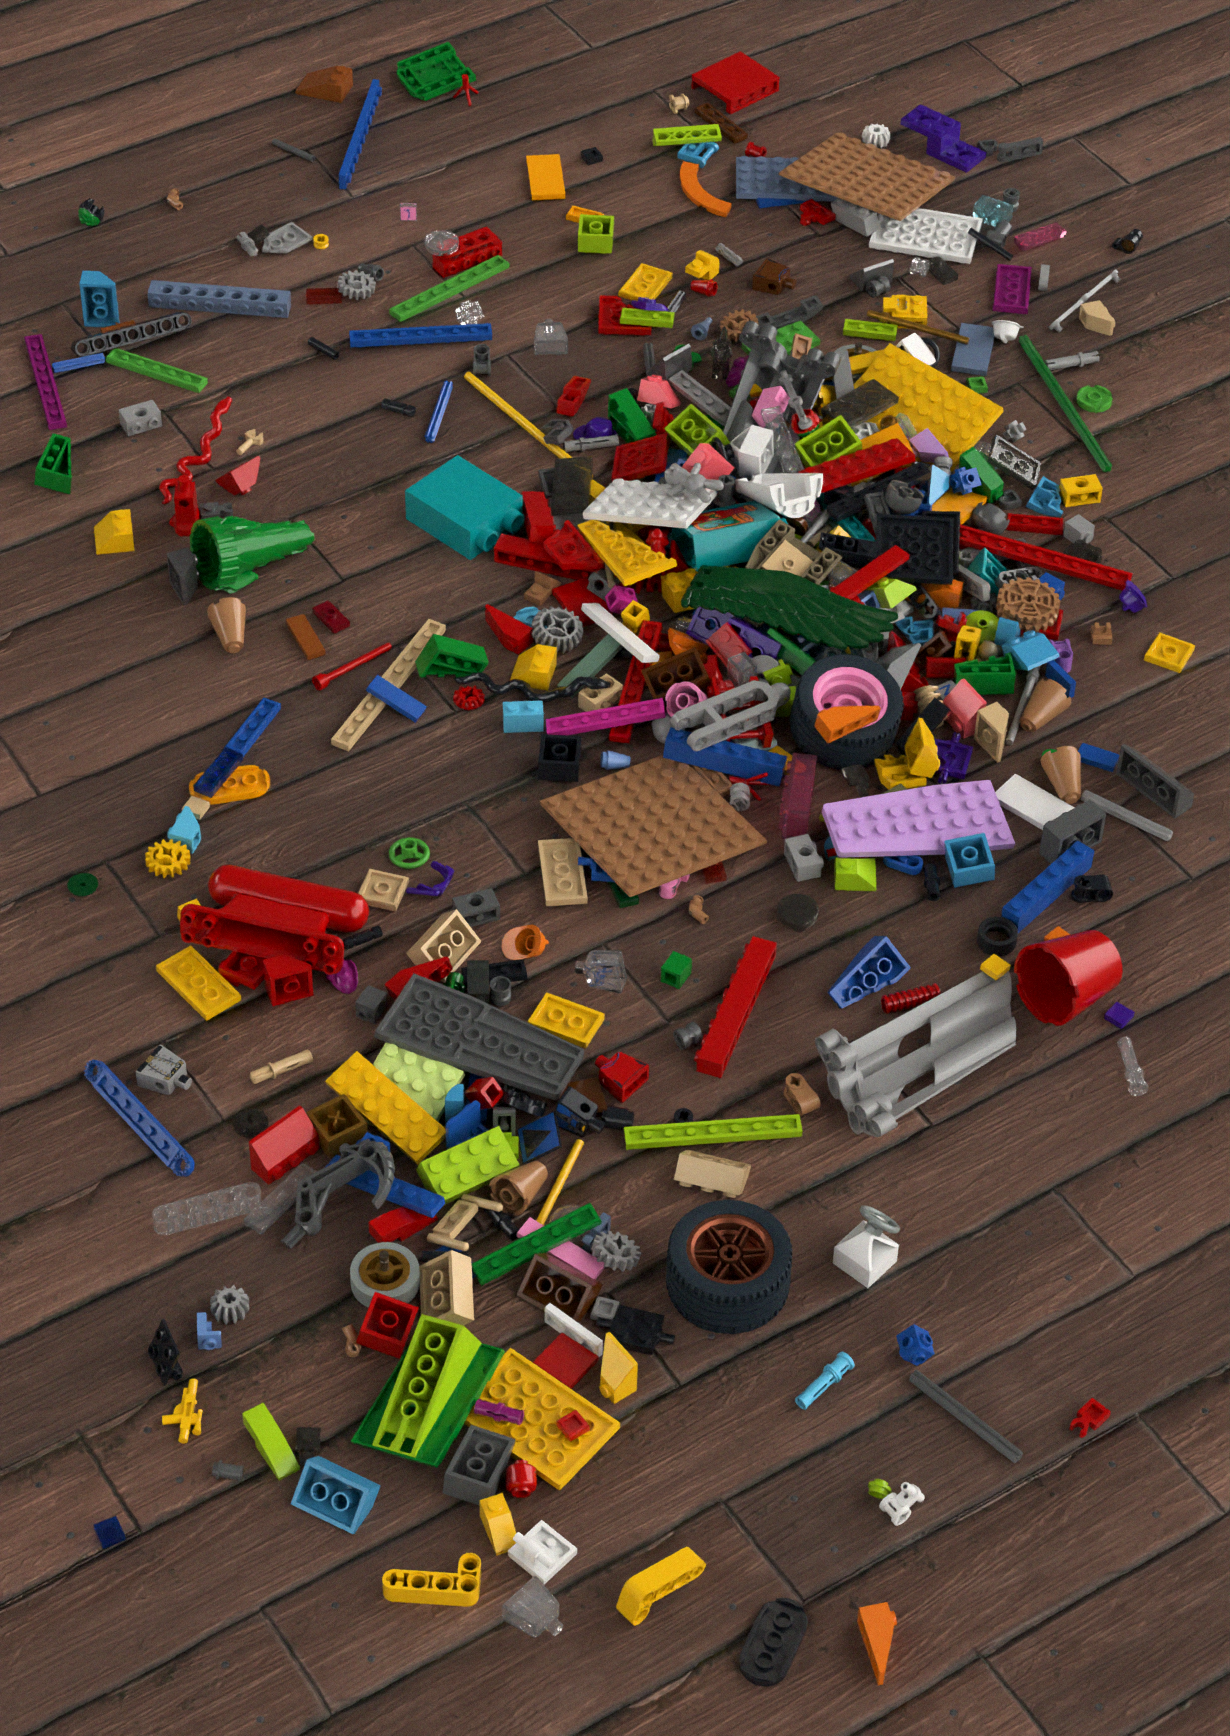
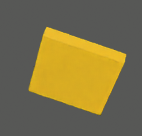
[1144,632,1195,673]

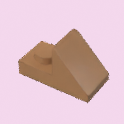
[524,571,561,606]

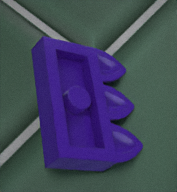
[631,297,668,311]

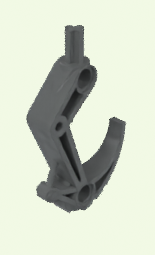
[281,1139,395,1249]

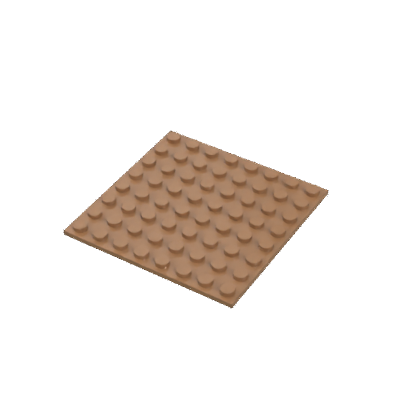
[779,133,955,221]
[540,755,767,897]

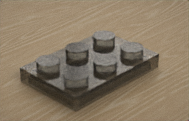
[987,434,1041,490]

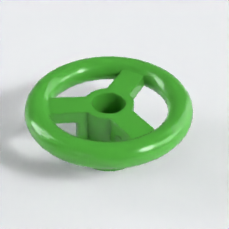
[389,837,430,869]

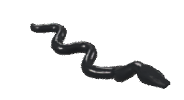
[454,672,611,703]

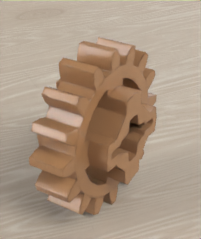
[720,309,759,342]

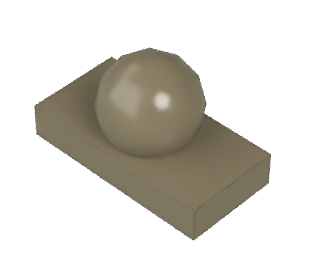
[976,640,1002,662]

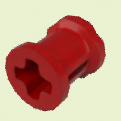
[745,142,767,157]

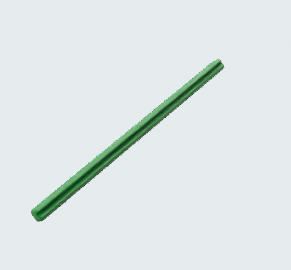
[1019,335,1112,472]

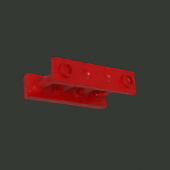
[706,676,774,748]

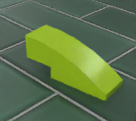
[242,1403,300,1481]

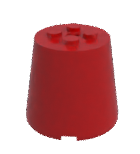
[1014,930,1122,1026]

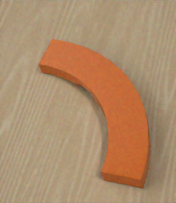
[680,161,732,218]

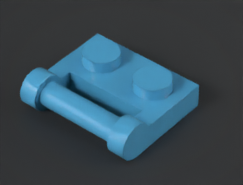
[677,135,719,168]

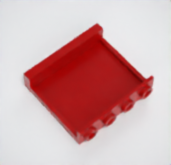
[691,51,780,115]

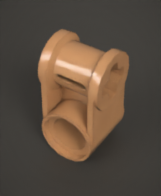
[783,1073,821,1116]

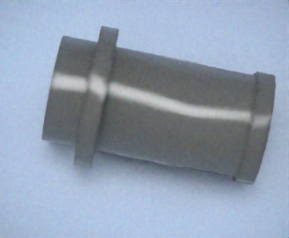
[212,1460,244,1481]

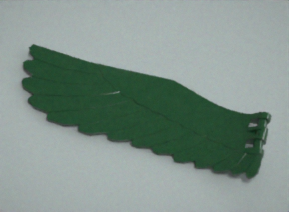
[681,565,898,650]

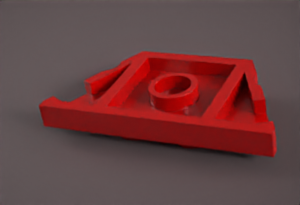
[544,520,604,570]

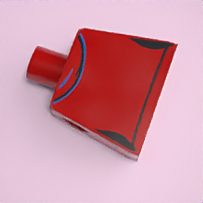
[595,1052,649,1103]

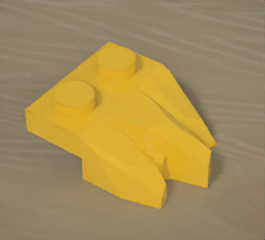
[874,755,927,790]

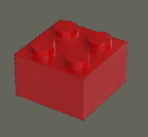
[356,1292,419,1359]

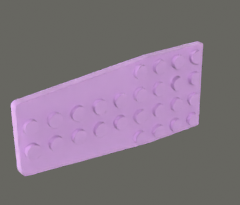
[822,780,1015,858]

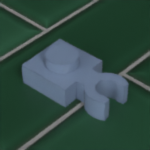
[582,1212,611,1253]

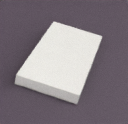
[995,774,1074,830]

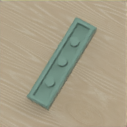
[557,634,623,698]

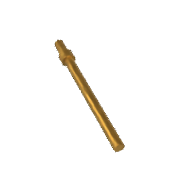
[867,310,970,345]

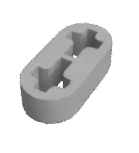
[1038,264,1050,291]

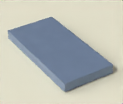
[951,323,995,376]

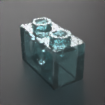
[973,195,1013,227]

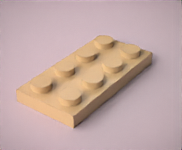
[538,838,588,906]

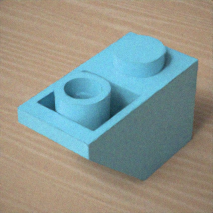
[167,806,201,854]

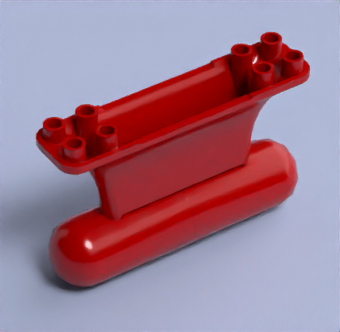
[180,865,370,975]

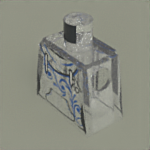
[575,950,627,994]

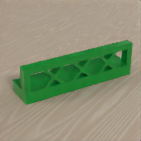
[767,628,817,675]

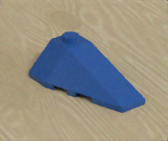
[827,936,911,1009]

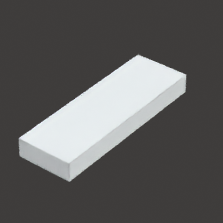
[544,1303,603,1357]

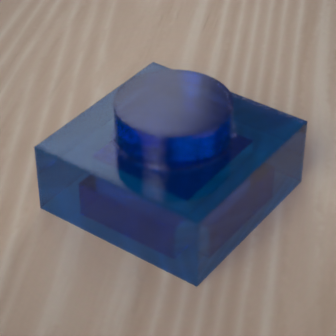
[93,1516,126,1549]

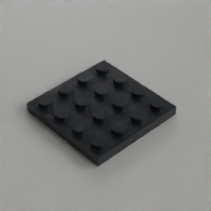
[876,514,954,585]

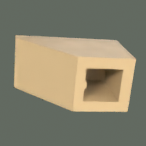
[1079,300,1115,336]

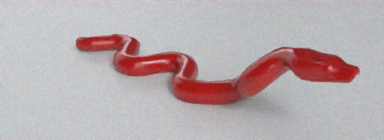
[159,396,232,504]

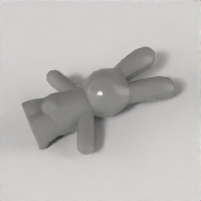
[664,463,724,503]

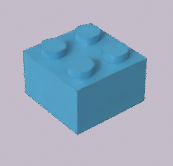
[944,833,995,888]

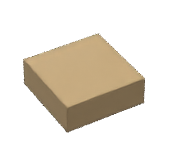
[182,796,210,820]

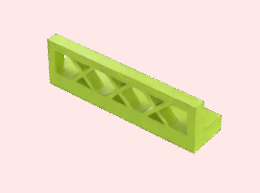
[652,124,722,146]

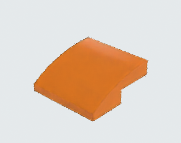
[668,627,709,663]

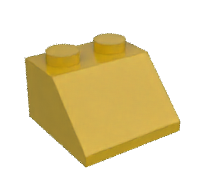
[94,509,135,555]
[510,644,557,691]
[904,718,940,778]

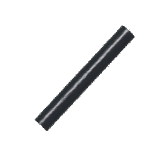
[968,227,1014,261]

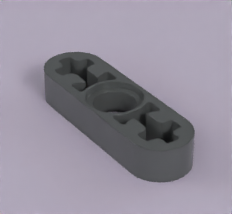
[995,566,1043,589]

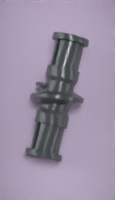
[713,475,737,508]

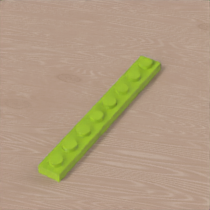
[624,1114,803,1150]

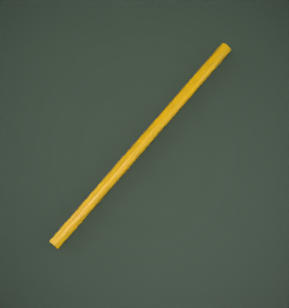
[464,372,593,479]

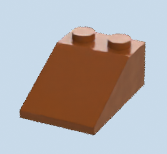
[295,66,353,103]

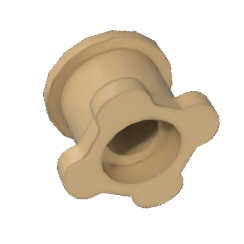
[669,94,689,114]

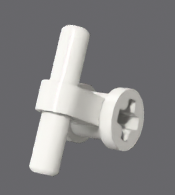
[879,1482,925,1526]

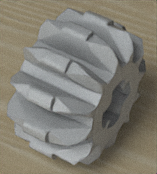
[210,1285,249,1325]

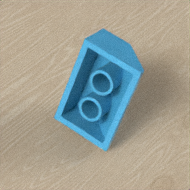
[79,271,120,327]
[291,1456,381,1534]

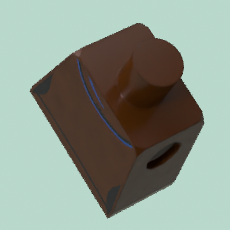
[752,258,796,295]

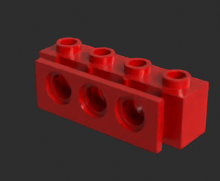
[432,226,502,278]

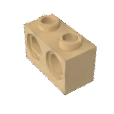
[578,673,623,712]

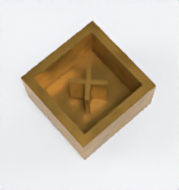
[306,1094,368,1158]

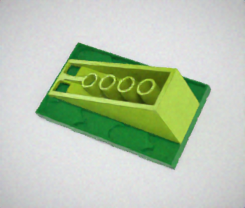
[351,1314,505,1468]

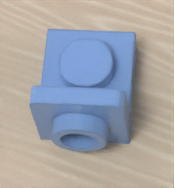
[197,1312,222,1350]

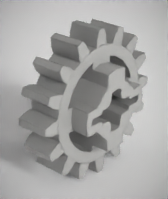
[337,270,376,300]
[591,1231,641,1272]

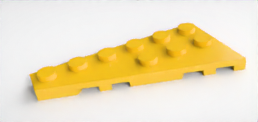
[577,520,677,586]

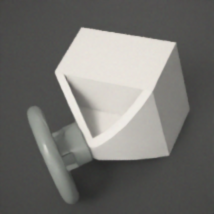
[833,1205,900,1288]

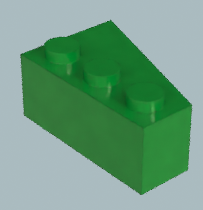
[34,433,72,494]
[415,634,489,677]
[953,652,1016,695]

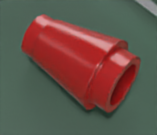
[690,279,718,297]

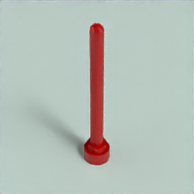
[312,643,392,691]

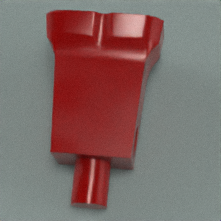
[169,475,201,536]

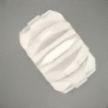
[862,123,890,149]

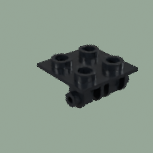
[148,1319,183,1386]

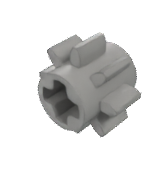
[1003,420,1027,442]

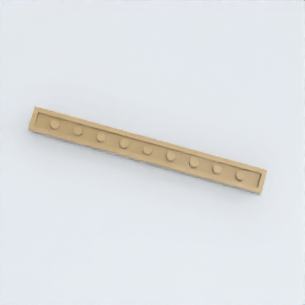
[331,619,446,752]

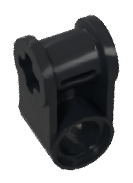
[1071,874,1113,903]

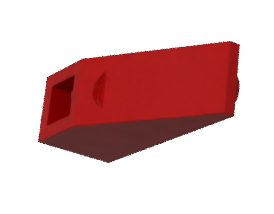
[385,956,453,1000]

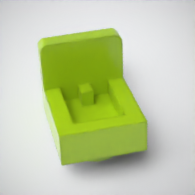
[763,659,793,686]

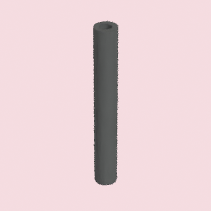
[272,138,315,162]

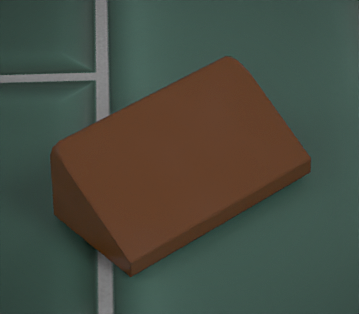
[914,631,952,671]

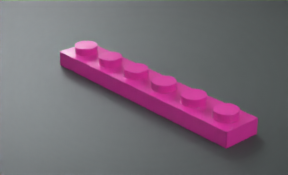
[546,698,666,736]

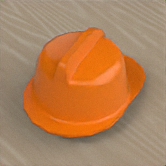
[501,925,549,960]

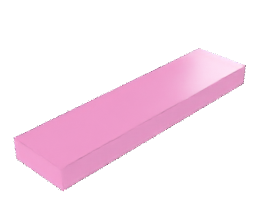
[517,1217,605,1280]

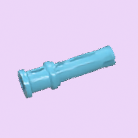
[795,1351,855,1410]

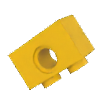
[1059,474,1103,507]

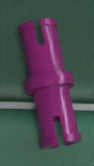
[474,1399,524,1425]

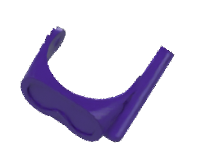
[406,861,455,897]

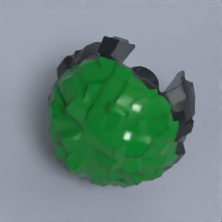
[78,198,105,226]

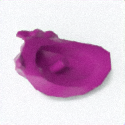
[325,959,358,994]

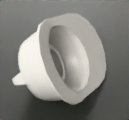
[992,320,1024,343]

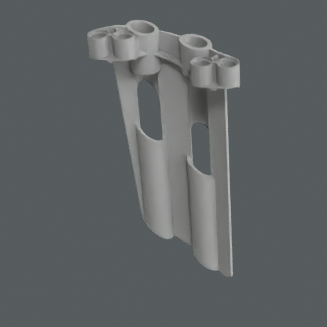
[815,971,1016,1137]

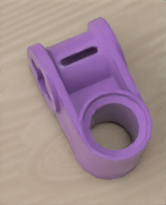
[1049,639,1073,673]

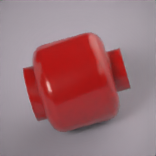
[506,1460,537,1498]

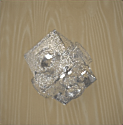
[455,300,484,325]

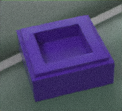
[1104,1002,1135,1029]

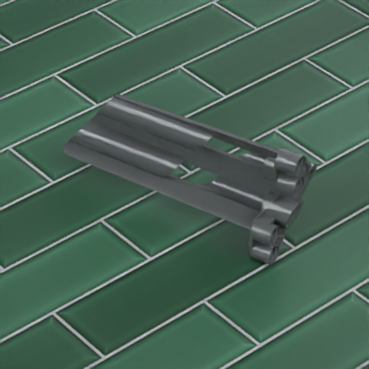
[723,321,841,509]

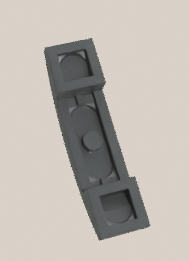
[756,295,823,329]

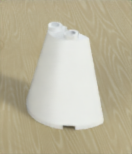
[735,473,823,518]

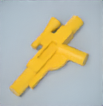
[162,1379,203,1444]

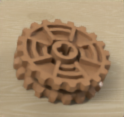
[996,577,1060,632]

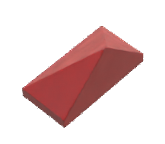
[666,540,690,575]

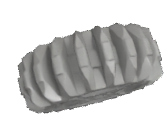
[531,606,583,654]

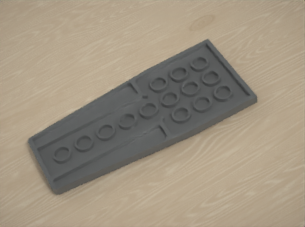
[374,974,584,1100]

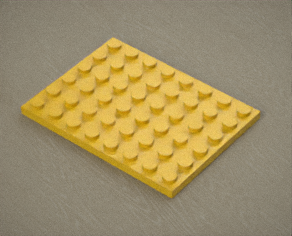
[822,343,1004,472]

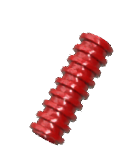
[881,983,941,1014]

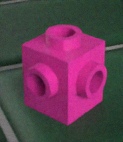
[605,585,638,614]

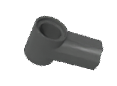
[986,220,1012,248]

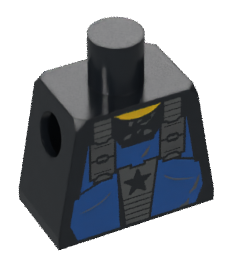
[554,1086,606,1137]

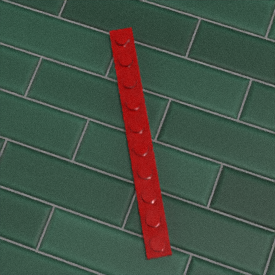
[959,524,1133,591]

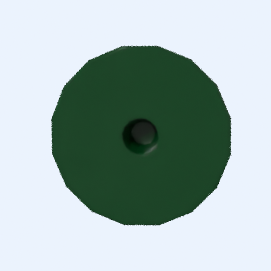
[67,873,98,896]

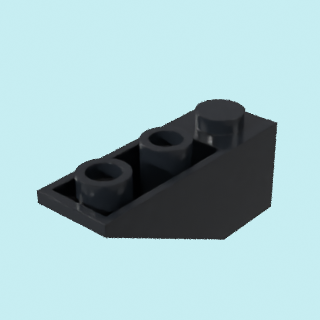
[818,532,878,569]

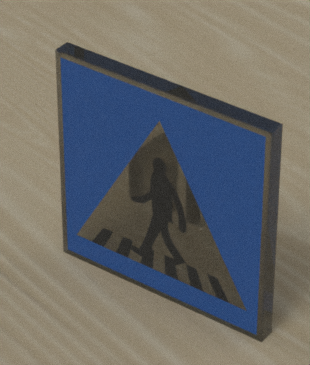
[517,1111,562,1165]

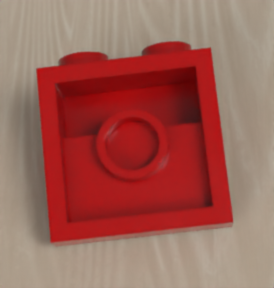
[218,951,267,990]

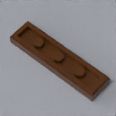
[695,102,748,144]

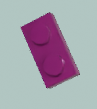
[726,355,749,387]

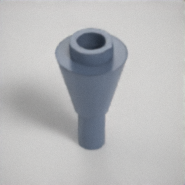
[691,317,713,340]

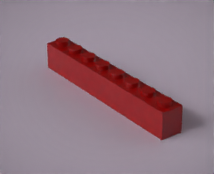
[494,533,646,594]
[694,936,777,1078]

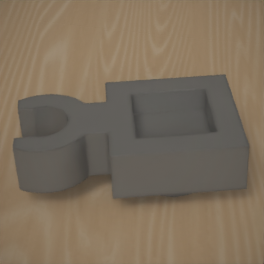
[200,502,233,519]

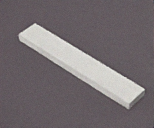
[581,603,660,663]

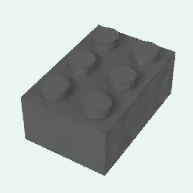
[1039,799,1106,864]

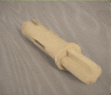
[250,1049,313,1084]

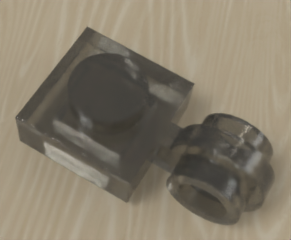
[295,1427,321,1466]

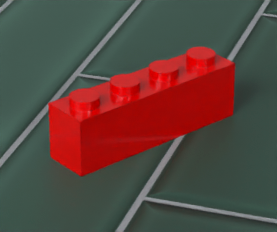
[521,491,556,543]

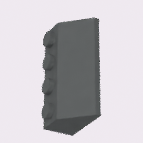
[1116,744,1194,818]

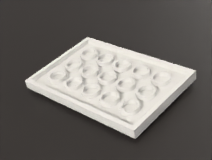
[869,208,983,264]
[583,479,717,529]

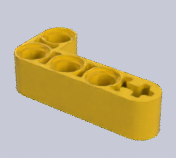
[616,1547,706,1626]
[382,1553,481,1607]

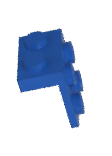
[446,1100,489,1150]

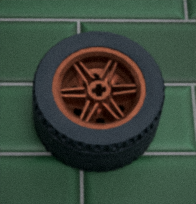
[666,1200,793,1334]

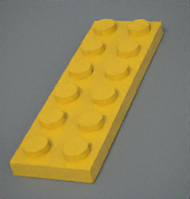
[325,1051,446,1165]

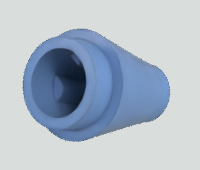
[600,750,630,770]

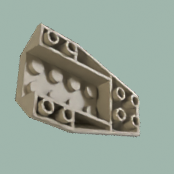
[743,519,842,628]

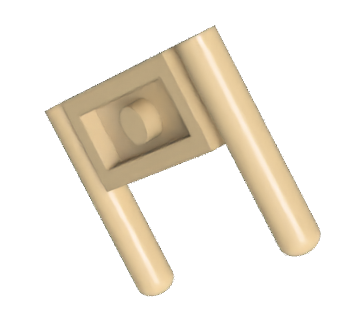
[427,1194,503,1251]

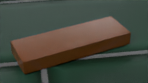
[286,614,326,661]

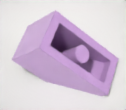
[909,428,949,463]

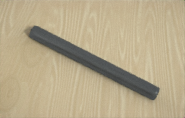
[909,1370,1023,1463]

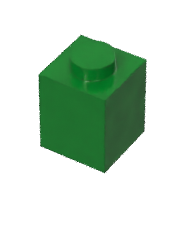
[661,951,692,989]

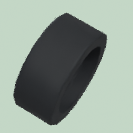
[977,916,1018,956]

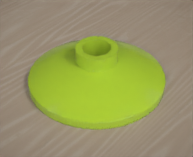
[966,610,999,645]

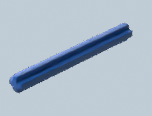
[425,380,453,443]

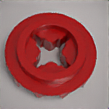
[453,685,485,710]

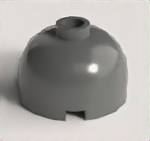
[885,480,924,515]
[971,502,1010,535]

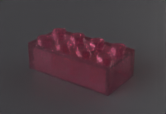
[778,753,817,839]

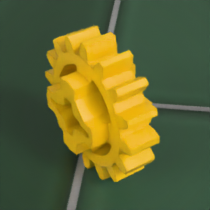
[145,839,191,878]

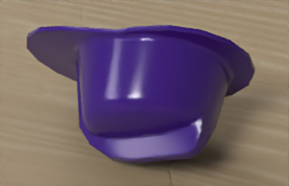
[573,417,617,440]
[1119,580,1147,613]

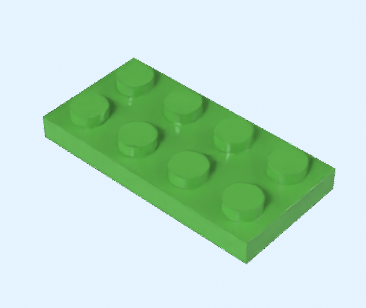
[741,320,820,355]

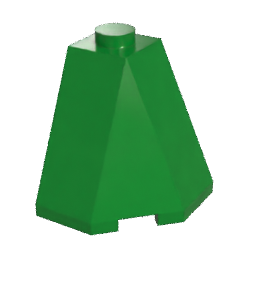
[959,447,1004,504]

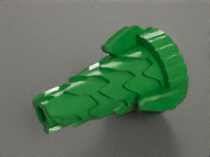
[190,516,314,594]

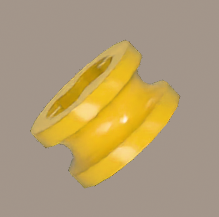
[313,234,329,249]

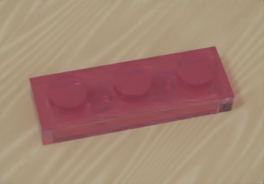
[1014,222,1066,251]

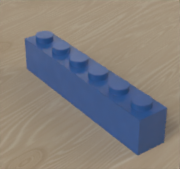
[663,727,787,787]
[1001,840,1094,933]

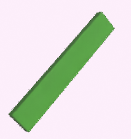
[105,348,208,393]

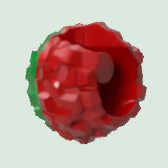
[791,409,820,438]

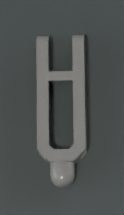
[670,680,791,751]

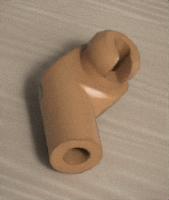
[167,188,183,210]
[688,895,709,924]
[342,1324,362,1357]

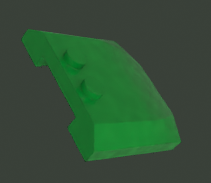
[397,41,476,101]

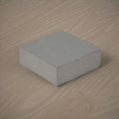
[591,1296,619,1320]

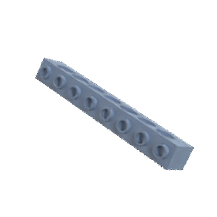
[147,280,291,318]

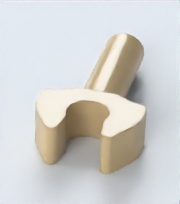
[236,429,264,455]

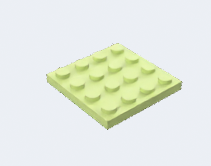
[361,1042,465,1127]

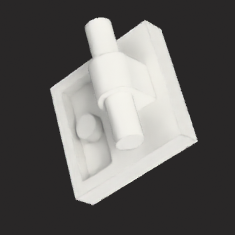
[508,1520,577,1585]

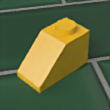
[479,1493,516,1556]

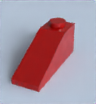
[485,604,533,655]

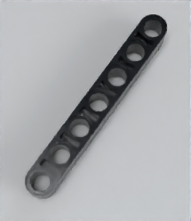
[71,312,192,356]

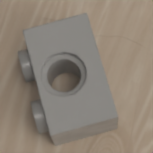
[119,400,162,436]
[784,834,824,882]

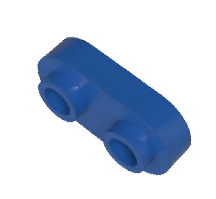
[883,855,923,875]

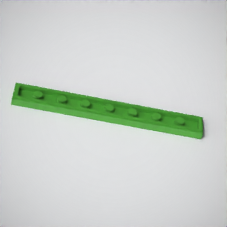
[389,255,509,322]

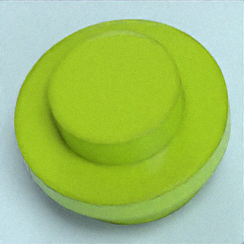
[868,1479,892,1499]

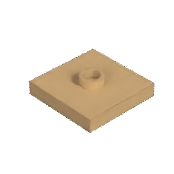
[761,540,813,576]
[358,869,409,912]

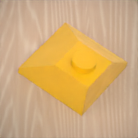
[599,1332,638,1404]

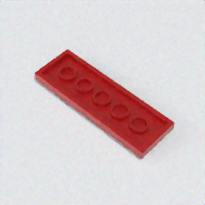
[798,438,915,493]

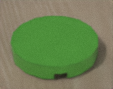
[1076,385,1113,413]

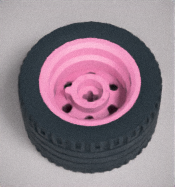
[789,654,904,770]

